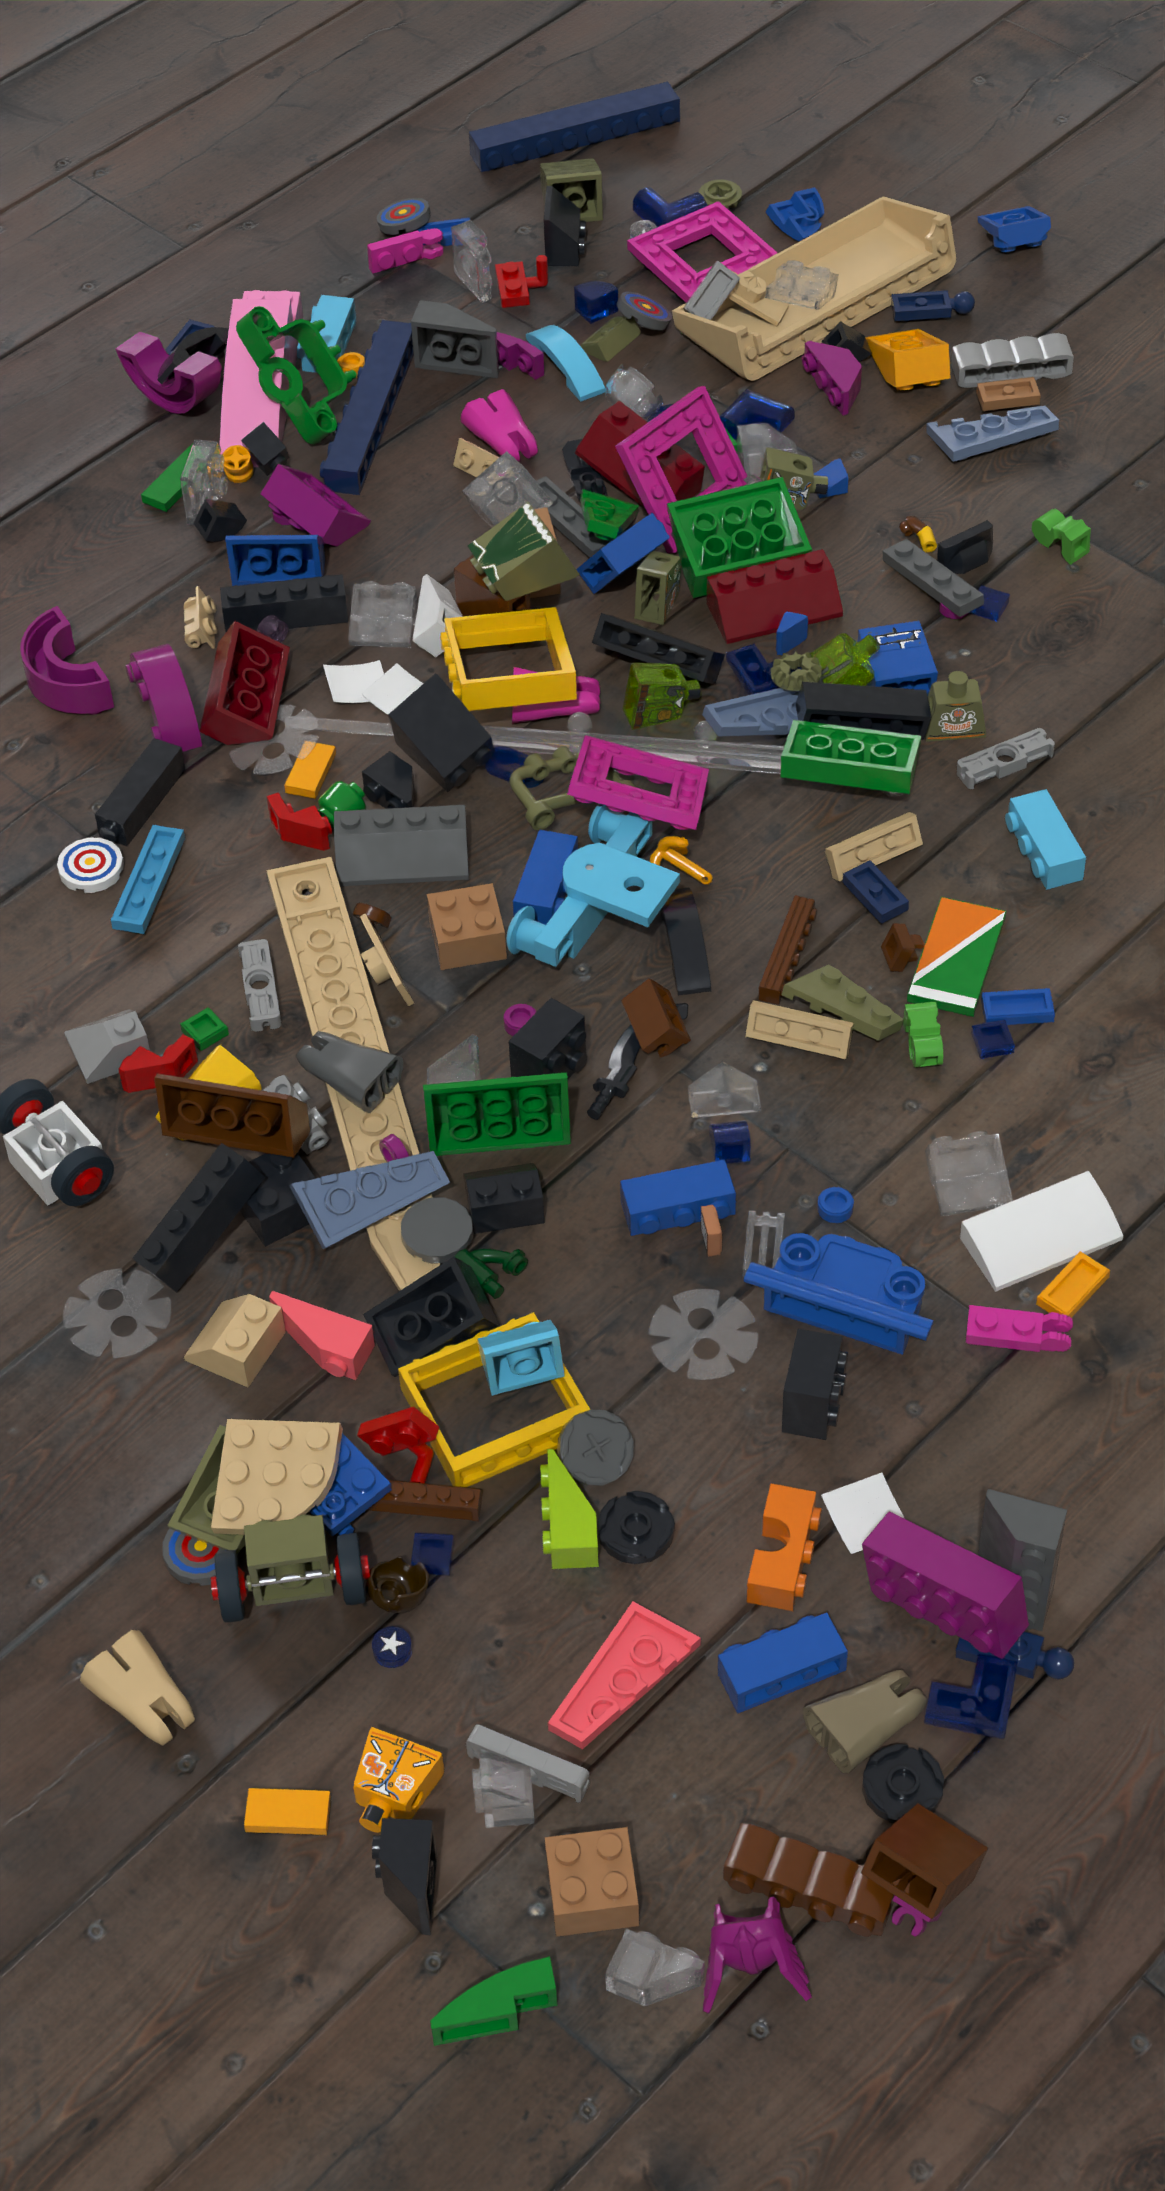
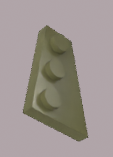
[782,964,904,1041]

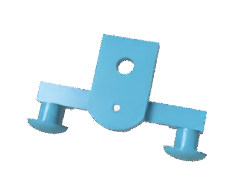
[506,803,680,967]

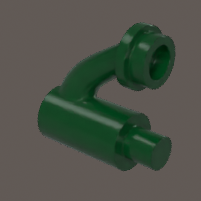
[454,1249,528,1299]

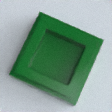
[180,1007,229,1051]

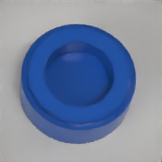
[817,1187,854,1223]

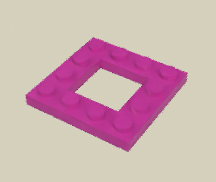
[627,201,777,303]
[615,386,751,554]
[567,735,709,830]

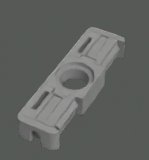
[957,728,1055,789]
[238,939,281,1032]
[466,1724,590,1802]

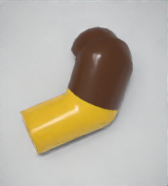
[899,516,937,553]

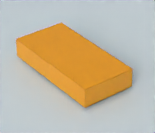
[284,741,336,799]
[1036,1251,1110,1318]
[244,1788,331,1835]

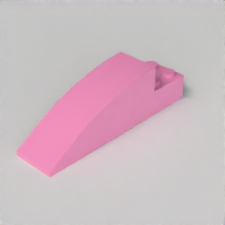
[219,290,303,467]

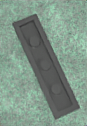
[522,476,614,557]
[883,539,984,617]

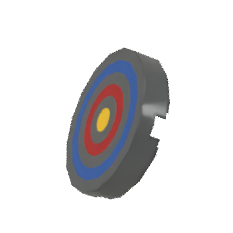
[377,198,431,235]
[617,291,672,331]
[162,1529,239,1586]

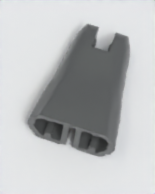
[296,1031,404,1113]

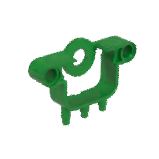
[236,306,357,445]

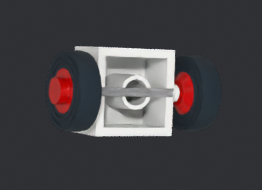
[0,1079,114,1206]

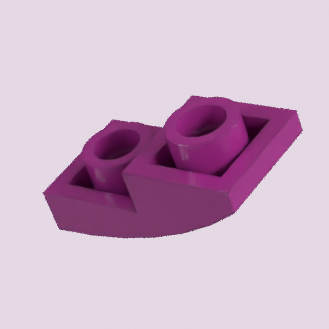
[497,332,544,380]

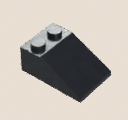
[363,1257,500,1377]

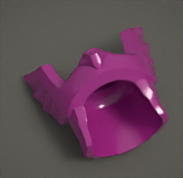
[703,1897,812,2013]

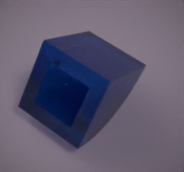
[574,281,619,324]
[709,1120,751,1164]

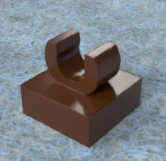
[881,923,925,972]

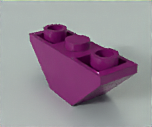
[802,341,862,416]

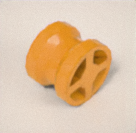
[221,445,254,483]

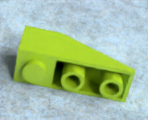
[540,1449,599,1569]

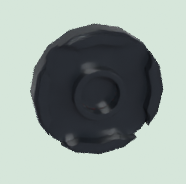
[597,1491,675,1564]
[862,1744,944,1823]

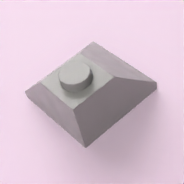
[64,1009,150,1084]

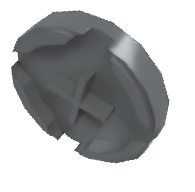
[401,1197,473,1264]
[557,1409,634,1486]

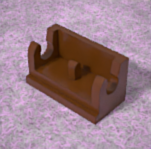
[621,978,691,1057]

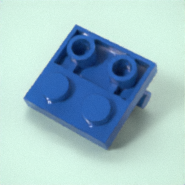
[309,1433,392,1537]

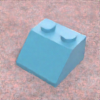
[477,1320,565,1396]

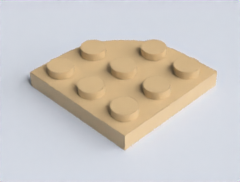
[211,1419,343,1535]

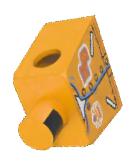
[353,1727,444,1833]

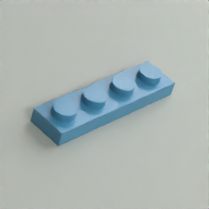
[111,825,185,934]

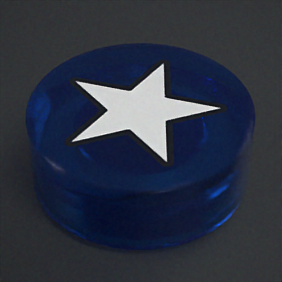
[372,1626,412,1668]

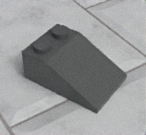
[411,300,499,378]

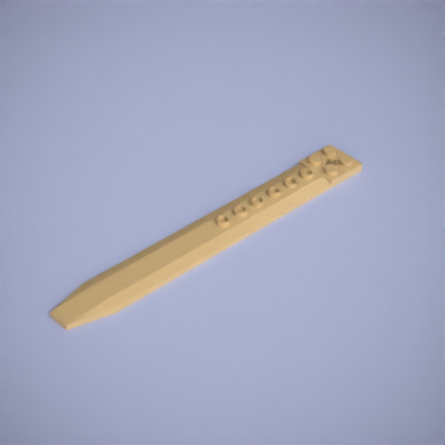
[266,857,441,1291]

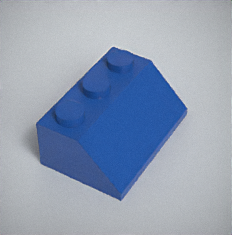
[225,535,325,586]

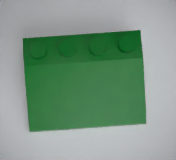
[667,477,812,598]
[423,1072,571,1156]

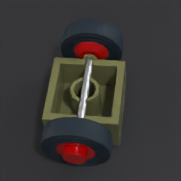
[211,1515,370,1623]

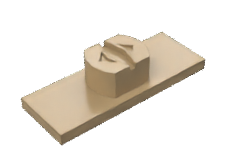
[727,270,789,327]
[360,913,414,1006]

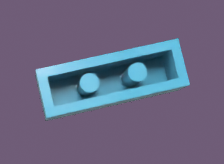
[297,295,356,373]
[1005,789,1086,890]

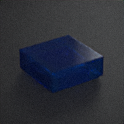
[969,585,1010,621]
[971,1020,1015,1059]
[411,1533,454,1576]

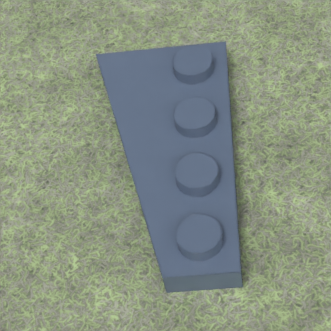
[926,405,1059,462]
[702,688,799,736]
[289,1151,450,1249]

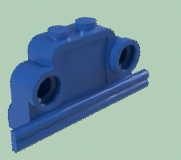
[744,1233,934,1355]

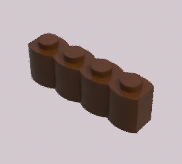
[723,1823,895,1937]

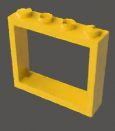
[440,607,577,711]
[398,1312,590,1488]

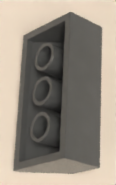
[334,805,469,886]
[978,1489,1067,1631]

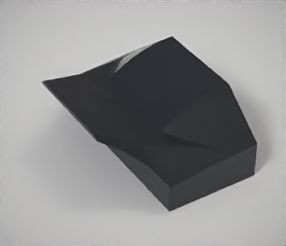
[937,520,993,574]

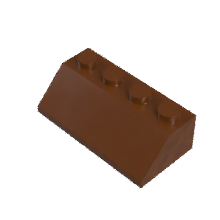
[154,1073,310,1157]

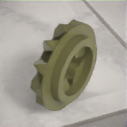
[698,180,742,209]
[771,651,822,691]

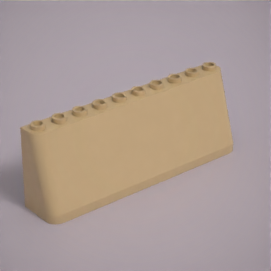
[672,197,956,381]

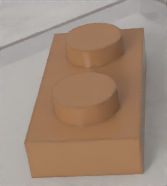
[976,377,1041,411]

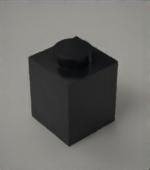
[241,422,289,476]

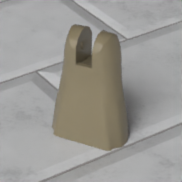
[803,1669,928,1773]

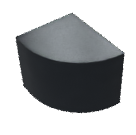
[821,321,872,362]
[193,499,247,542]

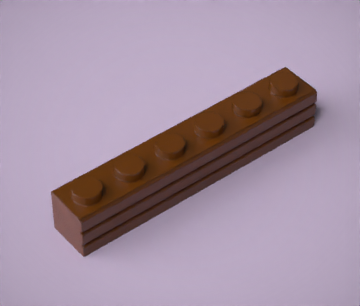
[759,895,818,1005]
[367,1480,482,1521]

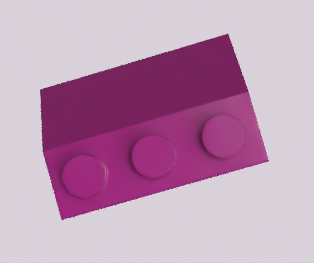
[261,464,371,546]

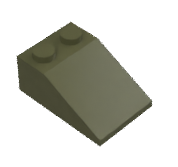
[168,1425,245,1554]

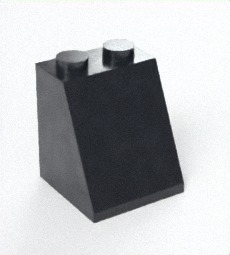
[388,673,494,792]

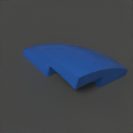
[766,187,824,241]

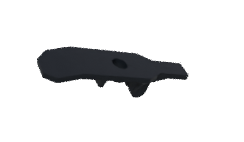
[562,439,608,502]

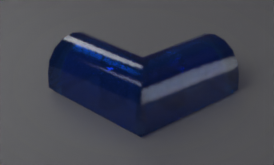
[633,187,707,229]
[720,389,795,441]
[726,643,802,695]
[924,1654,1018,1739]

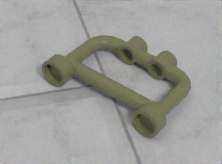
[509,746,637,830]

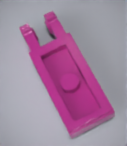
[367,228,443,274]
[966,1305,1073,1352]

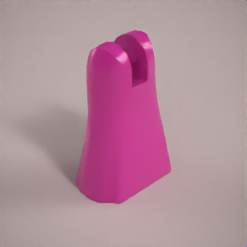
[461,389,538,465]
[512,667,600,724]

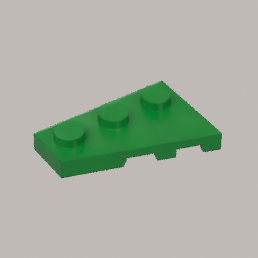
[580,489,639,540]

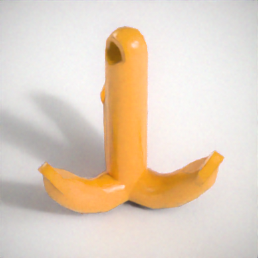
[649,836,713,885]

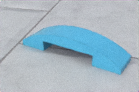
[526,325,606,402]

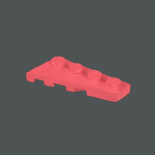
[548,1602,701,1750]

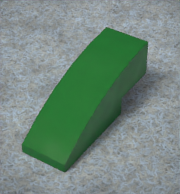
[430,1957,558,2046]

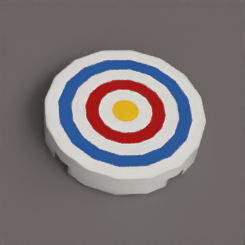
[57,838,124,893]

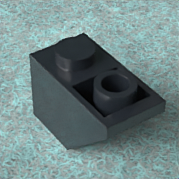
[362,751,415,809]

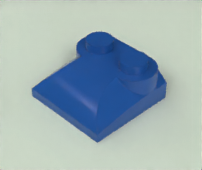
[977,206,1051,252]

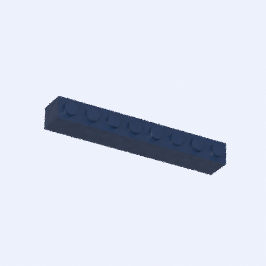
[469,81,680,172]
[320,320,414,495]

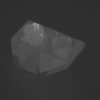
[472,1752,535,1828]
[605,1928,705,2006]

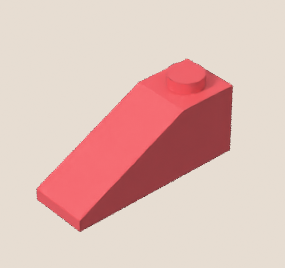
[269,1291,375,1380]

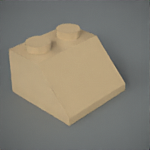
[184,1294,286,1387]

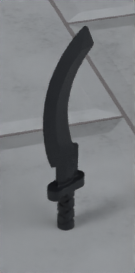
[587,1003,689,1120]

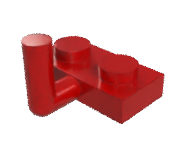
[495,255,548,308]
[357,1406,439,1484]

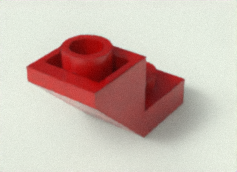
[266,792,332,851]
[118,1034,198,1093]

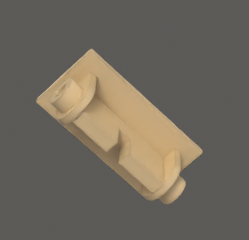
[453,438,514,489]
[184,586,217,649]

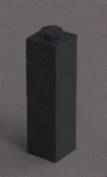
[95,738,186,846]

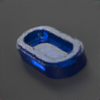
[485,746,544,788]

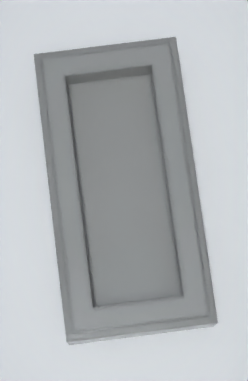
[683,261,740,320]

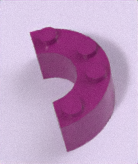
[115,332,222,414]
[20,606,114,715]
[125,643,202,752]

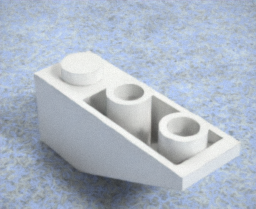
[412,574,463,657]

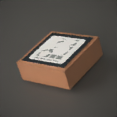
[701,1205,722,1257]

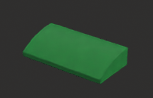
[780,720,921,794]

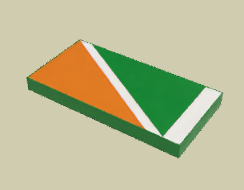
[907,897,1006,1017]

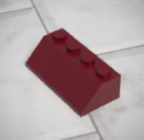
[575,401,705,508]
[707,549,843,644]
[199,621,290,745]

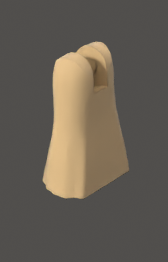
[80,1630,195,1746]

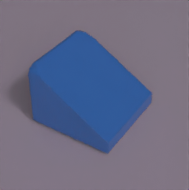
[814,458,848,498]
[776,611,808,656]

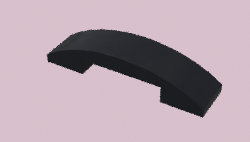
[157,327,229,384]
[660,887,711,996]

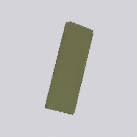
[581,315,641,362]

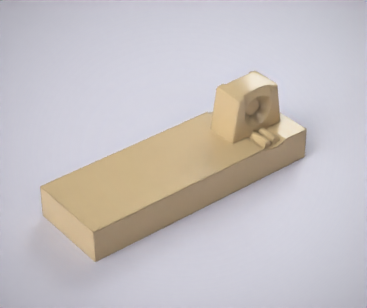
[825,812,923,881]
[745,1000,854,1059]

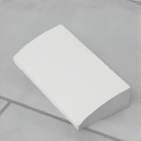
[960,1171,1123,1292]

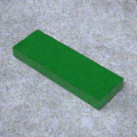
[141,443,217,512]

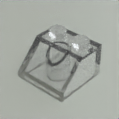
[462,451,553,527]

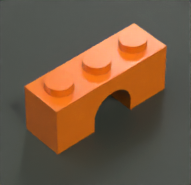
[747,1483,822,1611]

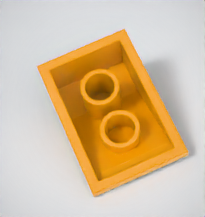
[865,329,950,390]

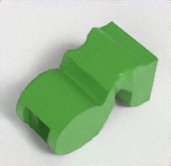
[1032,509,1091,565]
[903,1002,943,1067]

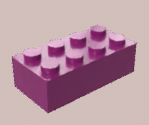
[862,1511,1029,1659]

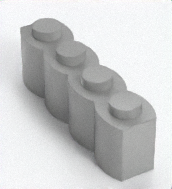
[951,333,1074,388]

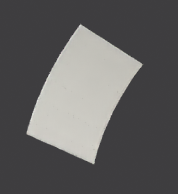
[323,660,384,703]
[362,663,424,714]
[821,1473,905,1554]

